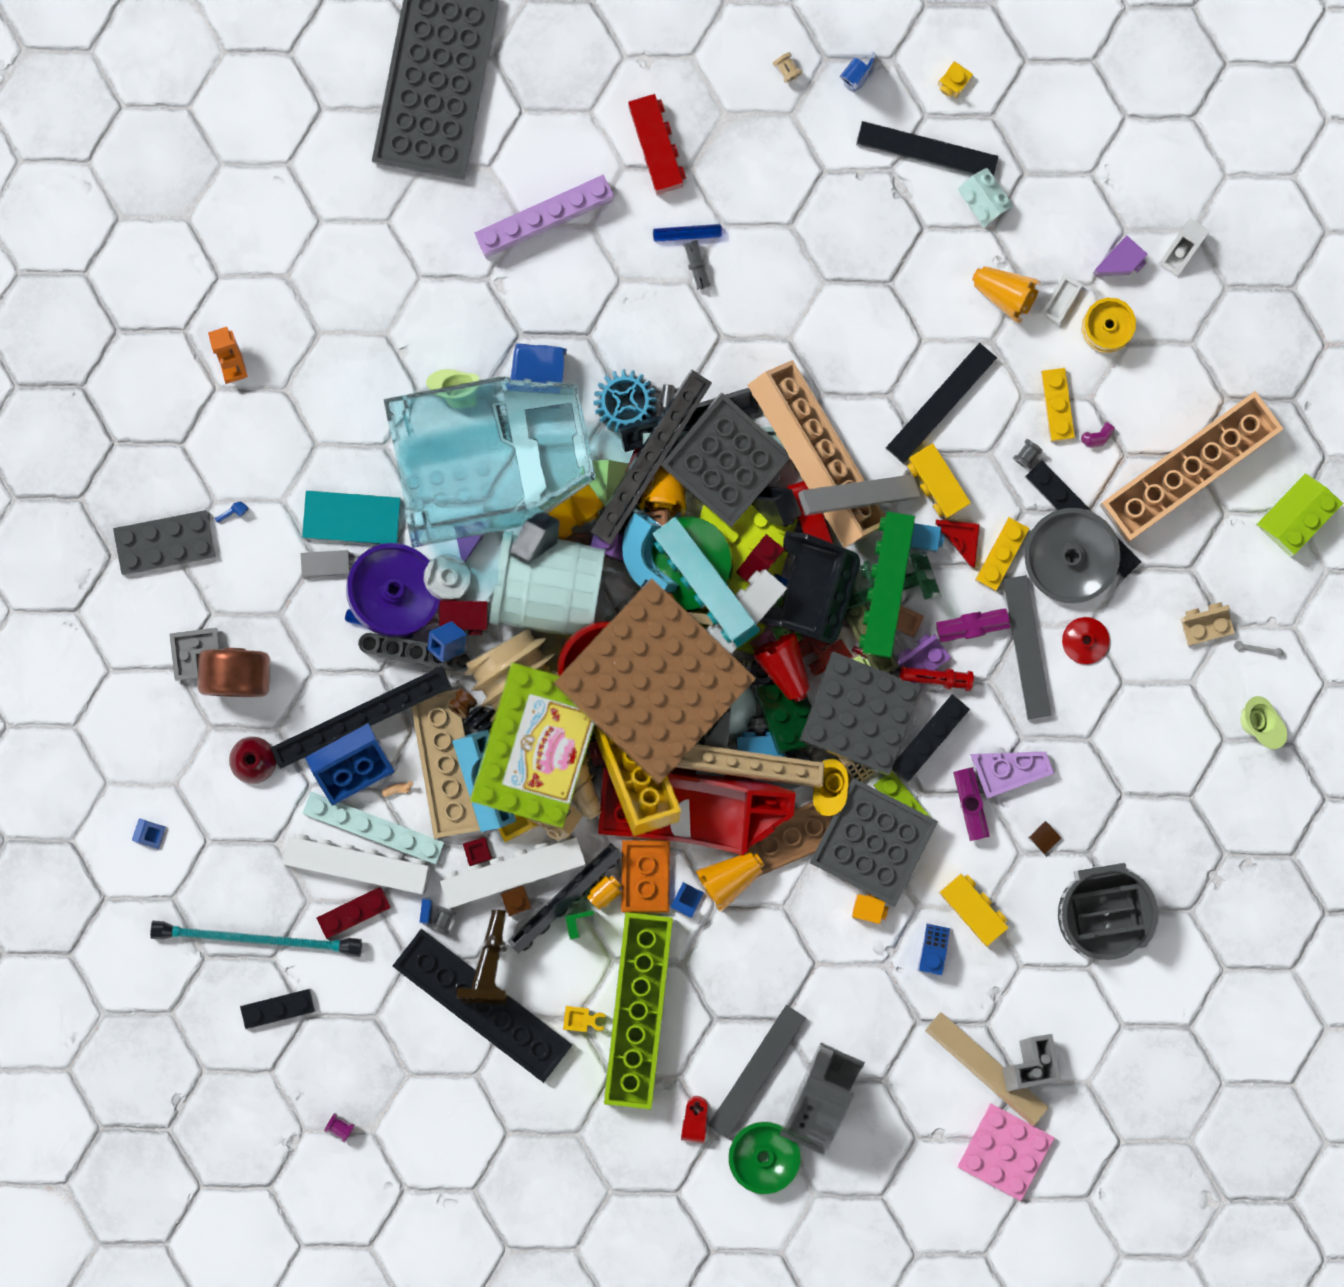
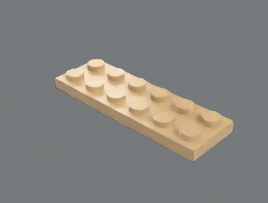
[411,689,480,839]

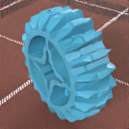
[593,369,657,433]

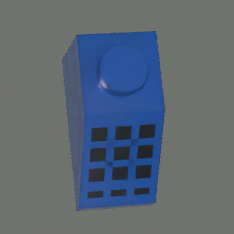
[917,923,950,975]

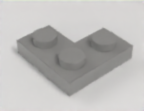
[169,628,220,681]

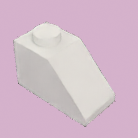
[1159,218,1210,276]

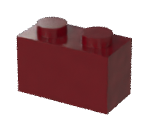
[439,601,488,636]

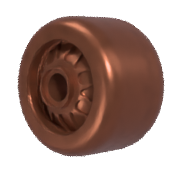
[197,648,270,697]

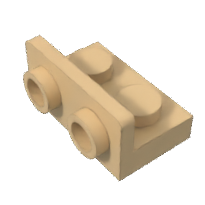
[1180,602,1234,646]

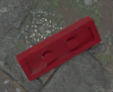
[316,886,391,939]

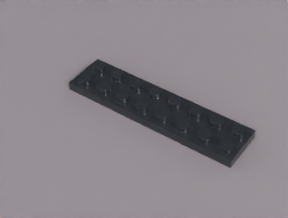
[392,928,573,1083]

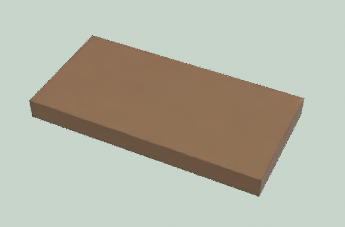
[747,802,834,877]

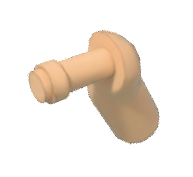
[382,781,413,797]

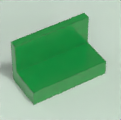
[565,910,595,940]

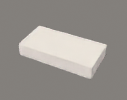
[1039,274,1084,326]

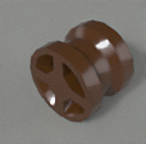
[447,689,477,719]

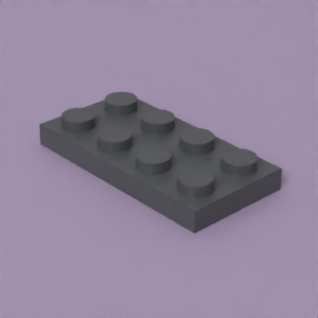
[113,510,216,575]

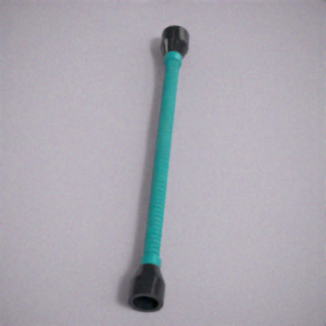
[150,920,362,958]

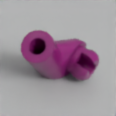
[1081,422,1116,448]

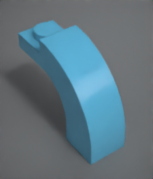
[622,513,679,592]

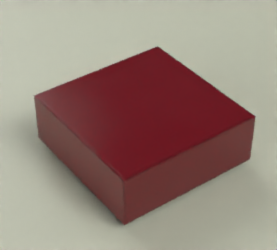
[463,837,492,867]

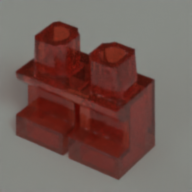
[799,636,853,676]

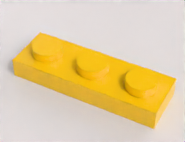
[1041,368,1075,442]
[975,517,1030,591]

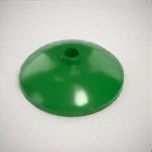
[728,1122,801,1194]

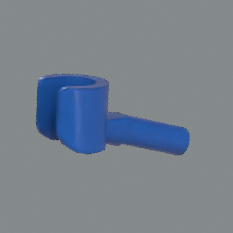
[215,502,249,523]

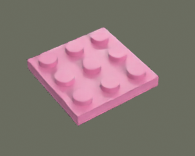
[957,1103,1054,1201]

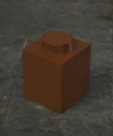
[501,886,532,916]

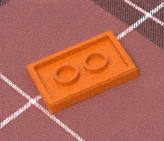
[621,840,670,913]

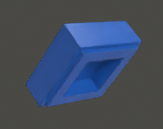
[419,899,433,924]

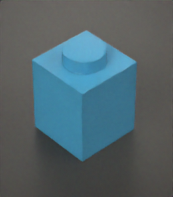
[910,523,944,553]

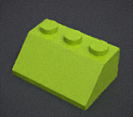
[1256,473,1344,557]

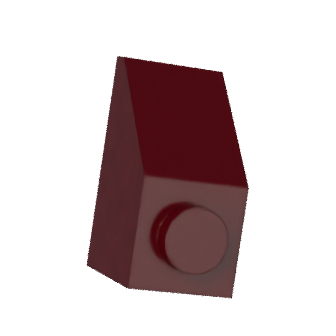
[736,534,784,584]

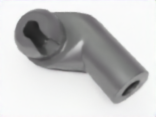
[661,384,675,410]

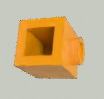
[851,893,889,924]

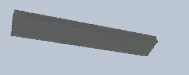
[1003,575,1051,720]
[708,1005,806,1139]

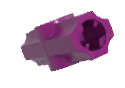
[936,608,1010,642]
[953,767,990,841]

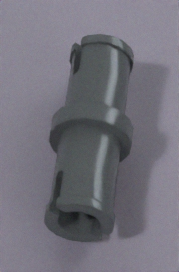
[683,240,711,290]

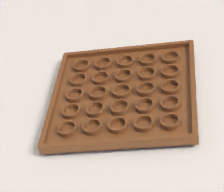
[553,579,756,784]

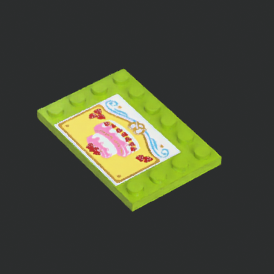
[470,662,594,828]

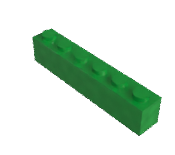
[859,511,915,659]

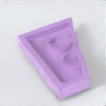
[970,751,1054,799]

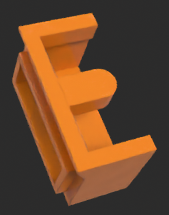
[208,326,248,384]

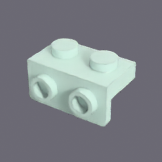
[957,168,1013,227]

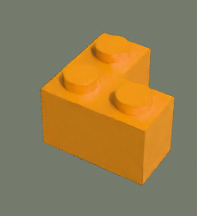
[547,483,604,540]

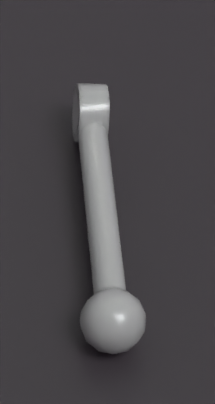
[1234,641,1283,657]

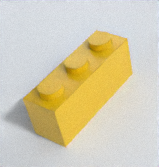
[907,443,971,520]
[938,874,1009,947]

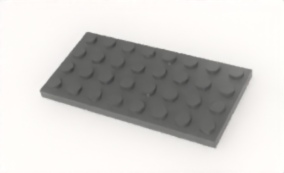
[371,0,499,180]

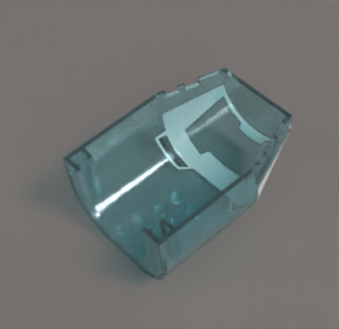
[383,376,596,548]

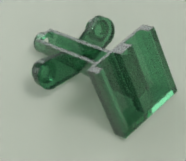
[847,552,942,610]

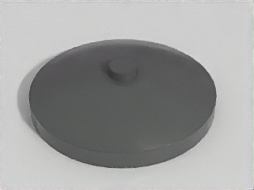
[1024,508,1121,603]

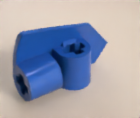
[840,52,875,91]

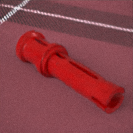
[900,666,974,692]

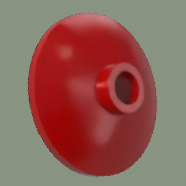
[1062,617,1110,664]

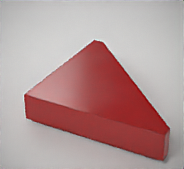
[935,519,980,568]

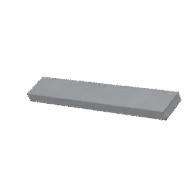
[798,474,921,515]

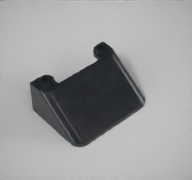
[759,531,860,643]

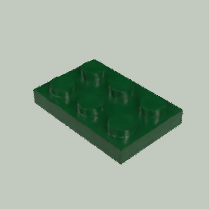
[755,683,812,755]

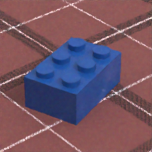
[305,723,395,806]

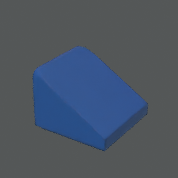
[132,818,166,849]

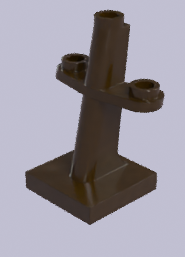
[457,910,507,1005]

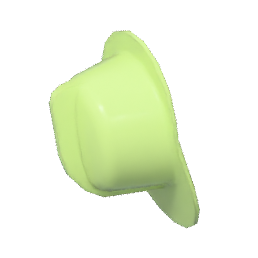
[426,369,480,406]
[1240,696,1287,749]

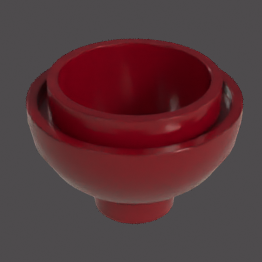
[229,736,277,784]

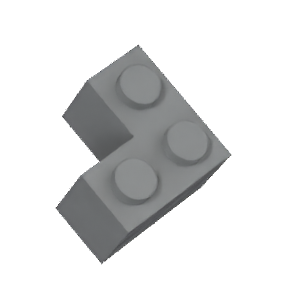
[1002,1034,1062,1092]

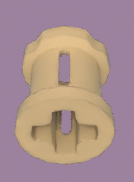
[772,52,803,83]

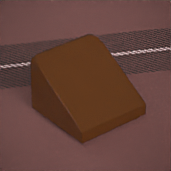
[1028,821,1061,855]

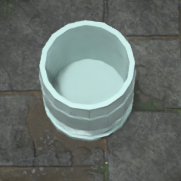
[490,531,605,636]

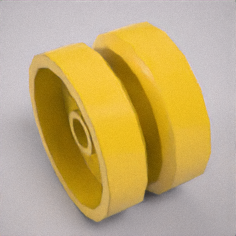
[1081,297,1136,353]

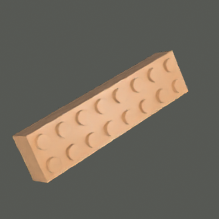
[747,360,886,548]
[1099,391,1283,543]

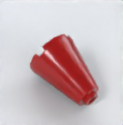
[753,633,810,702]

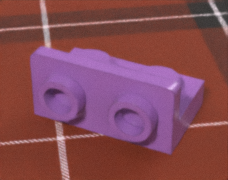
[897,634,951,684]

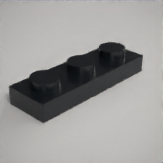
[240,989,316,1029]

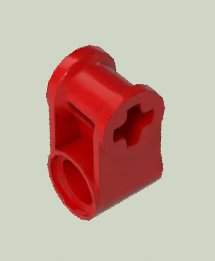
[681,1096,708,1143]

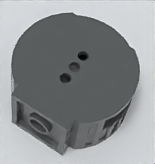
[1057,863,1158,960]
[780,1043,865,1155]

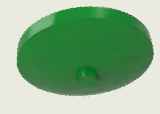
[652,516,733,612]

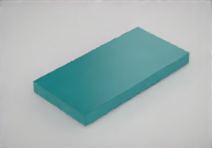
[302,490,401,544]

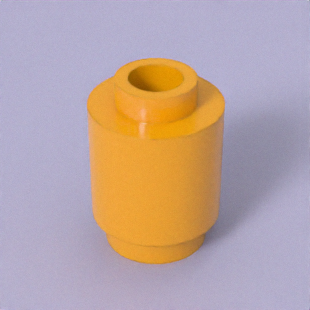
[586,875,622,910]

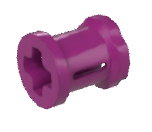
[324,1113,355,1143]

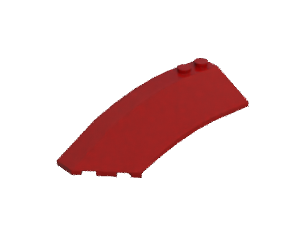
[598,760,796,856]

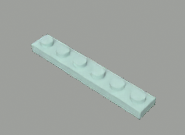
[302,792,445,865]

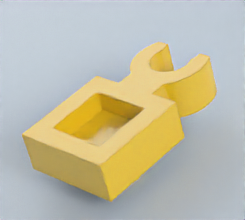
[563,1006,606,1032]

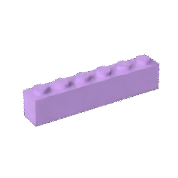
[474,174,614,258]

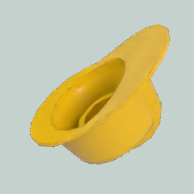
[813,759,851,816]

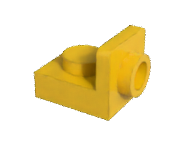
[938,61,973,99]

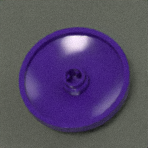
[346,543,440,637]

